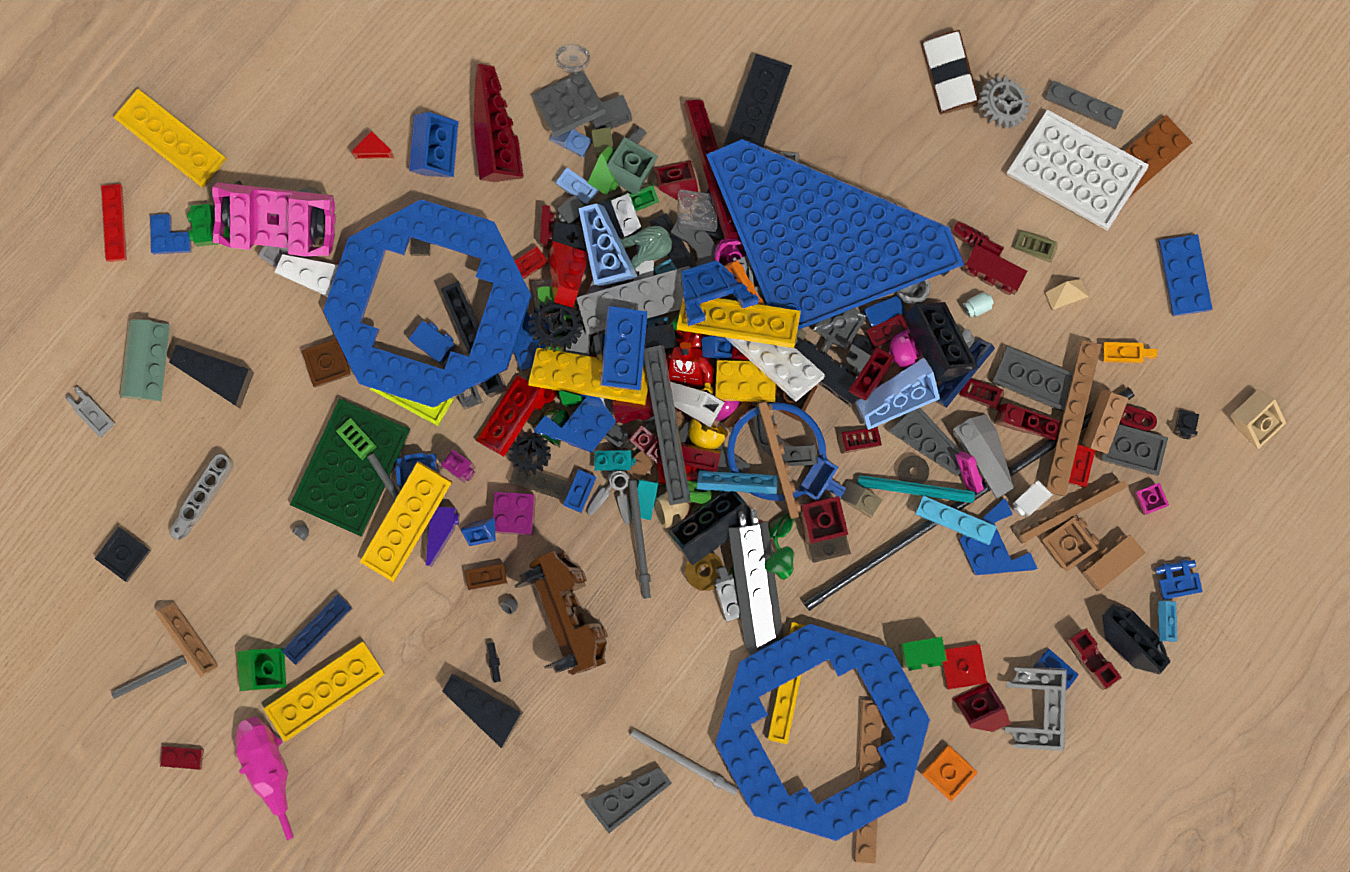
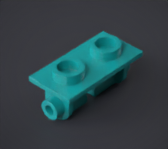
[594,451,636,471]

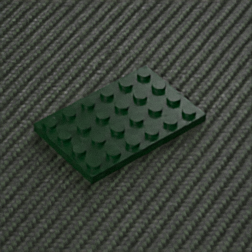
[290,398,411,537]

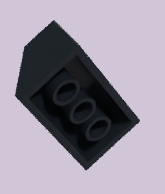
[904,302,978,382]

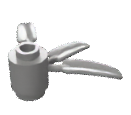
[587,470,660,525]

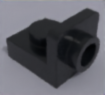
[1174,410,1200,440]

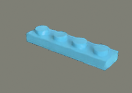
[915,496,997,545]

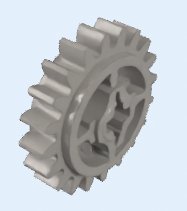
[978,76,1031,129]

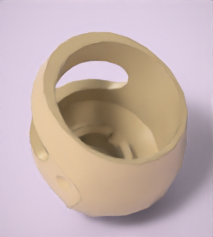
[655,492,690,528]

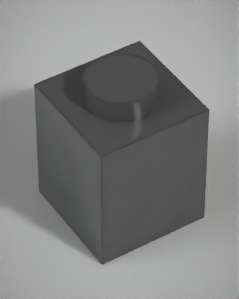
[557,195,584,225]

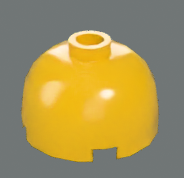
[688,418,728,450]

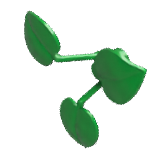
[729,514,794,580]

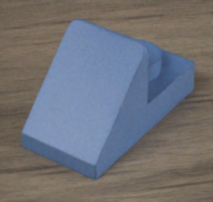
[550,129,592,158]

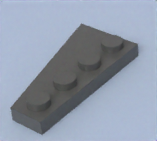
[584,768,672,834]

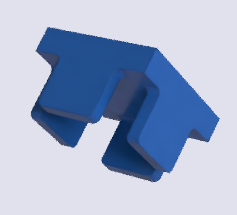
[395,453,438,491]

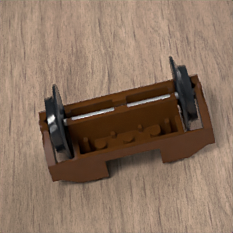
[514,551,608,676]

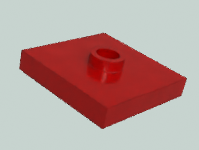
[942,644,987,690]

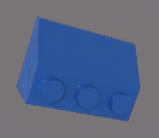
[409,112,459,178]

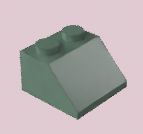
[607,137,658,195]

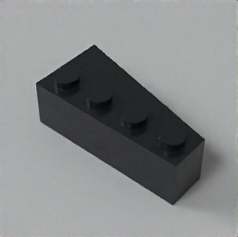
[169,344,254,409]
[442,674,523,749]

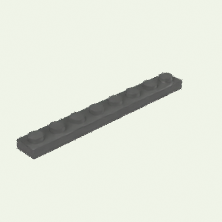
[644,345,691,505]

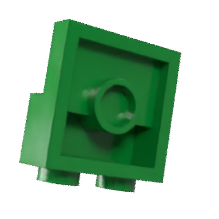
[187,204,230,247]

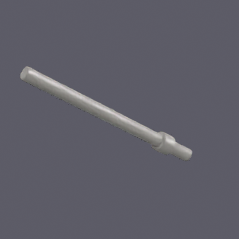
[630,729,738,796]

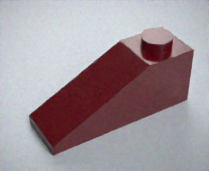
[849,347,894,401]

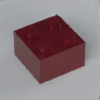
[799,496,849,544]

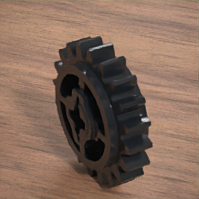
[528,299,583,352]

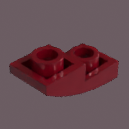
[628,425,663,466]

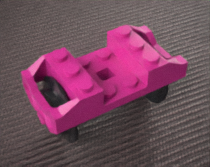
[213,180,336,256]

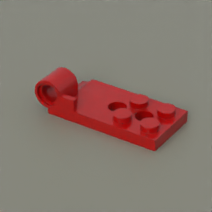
[475,375,557,457]

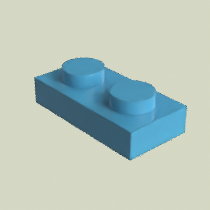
[1158,601,1177,642]

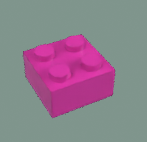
[1134,483,1169,515]

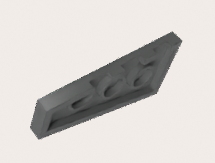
[889,408,961,476]

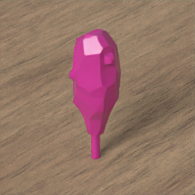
[236,716,294,840]

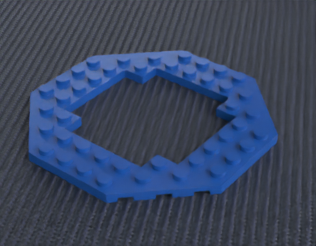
[323,199,532,408]
[715,624,930,841]

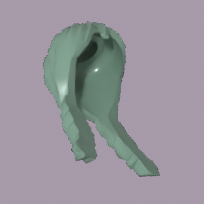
[620,226,672,281]

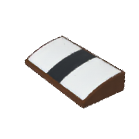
[921,29,979,115]

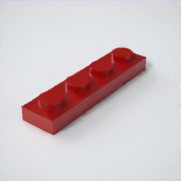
[101,184,127,262]

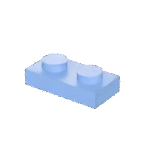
[555,168,598,206]

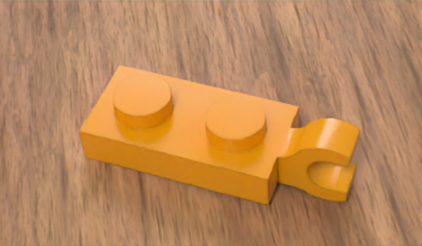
[1103,342,1157,364]

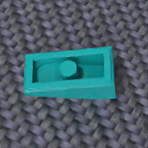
[632,478,658,520]

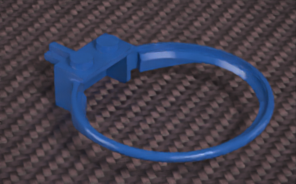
[727,402,846,501]

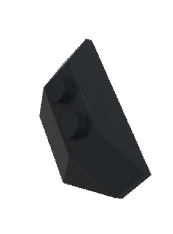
[1102,604,1171,674]

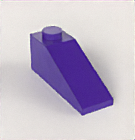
[426,507,460,567]

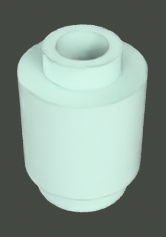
[963,292,994,318]

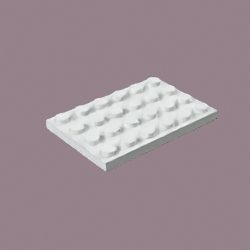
[1007,110,1149,231]

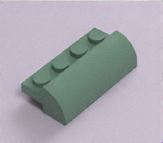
[120,320,170,402]

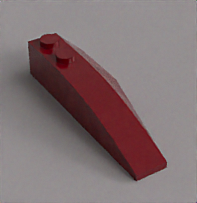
[474,63,524,182]

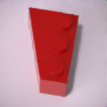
[548,241,589,308]

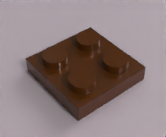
[301,338,351,388]

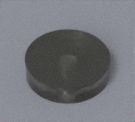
[897,456,929,484]

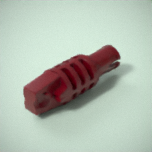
[952,222,1004,257]

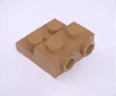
[1042,515,1100,572]

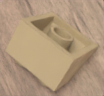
[1230,389,1286,449]

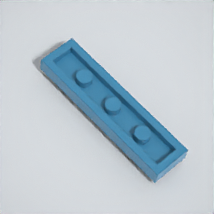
[697,471,778,494]

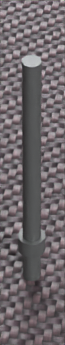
[628,480,651,599]

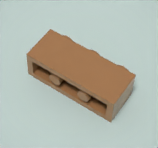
[1081,389,1128,454]
[1082,534,1146,591]

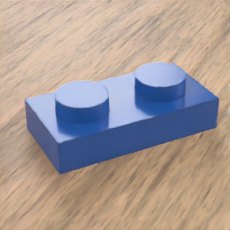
[563,469,597,514]

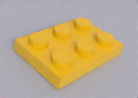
[716,360,776,402]

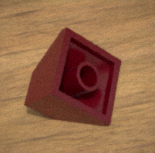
[653,160,700,202]
[954,683,1010,732]

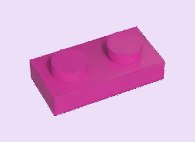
[956,451,983,493]

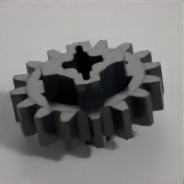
[509,433,551,475]

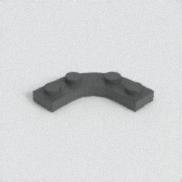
[670,216,716,267]
[753,412,818,466]

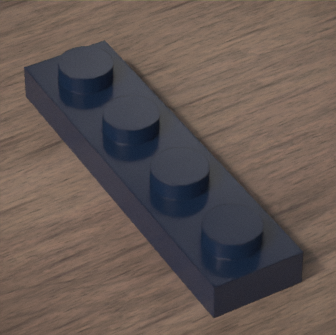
[934,338,995,408]
[282,594,353,665]

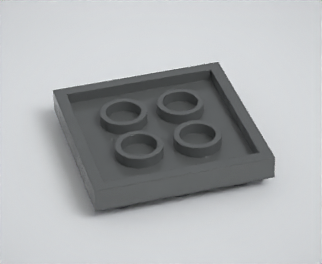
[532,70,607,138]

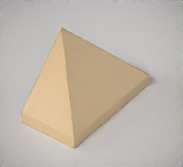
[1045,279,1089,311]

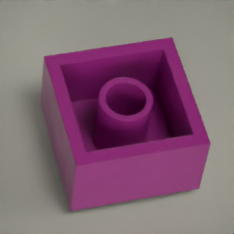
[493,492,536,536]

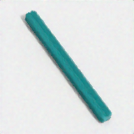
[857,475,975,503]

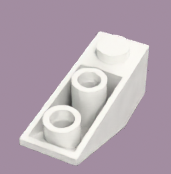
[670,382,724,427]

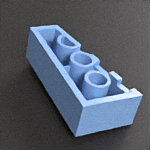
[579,204,638,286]
[856,358,940,430]

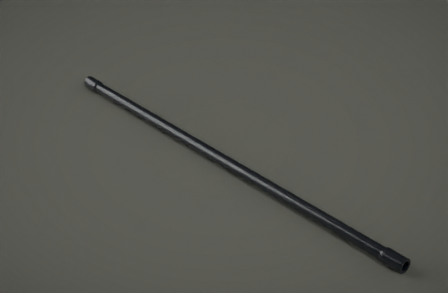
[803,387,1135,611]

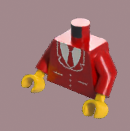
[666,342,714,396]

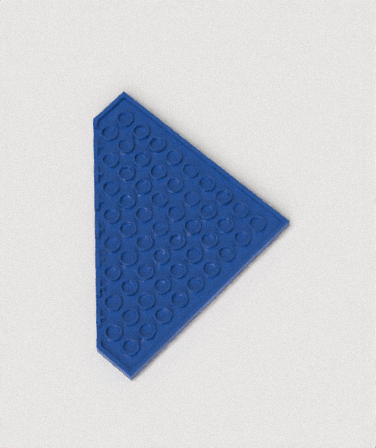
[706,139,964,330]

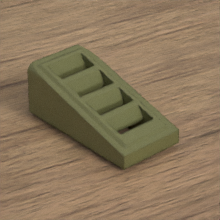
[1014,230,1058,263]

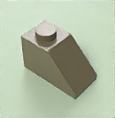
[840,481,883,518]

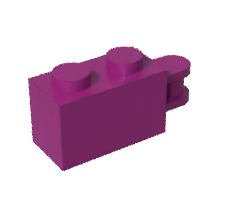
[441,449,476,483]

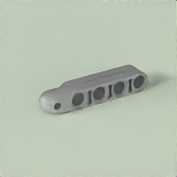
[170,454,234,540]

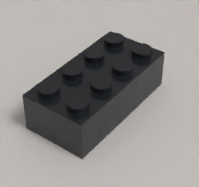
[667,491,752,565]

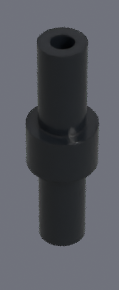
[487,642,501,683]

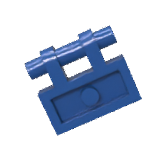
[1155,559,1203,600]

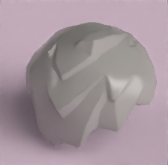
[896,279,931,305]

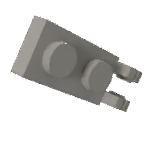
[65,387,116,438]

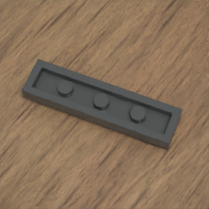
[1045,80,1124,129]

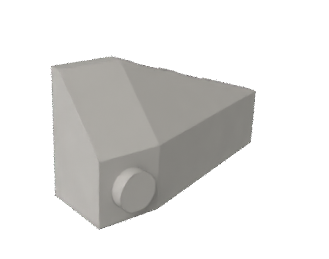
[953,414,1013,499]

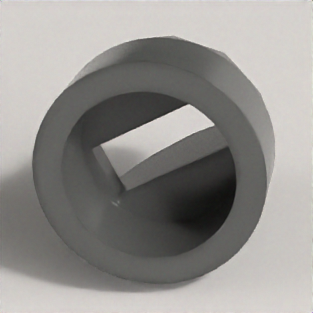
[292,525,309,541]
[500,597,518,615]

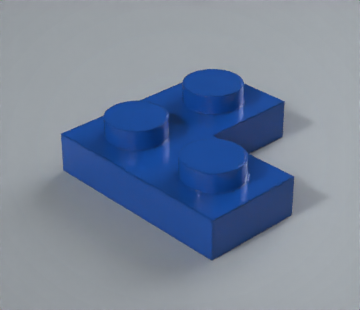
[150,214,191,255]

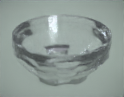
[555,44,590,74]

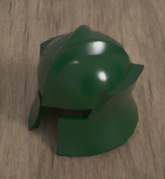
[529,408,569,448]

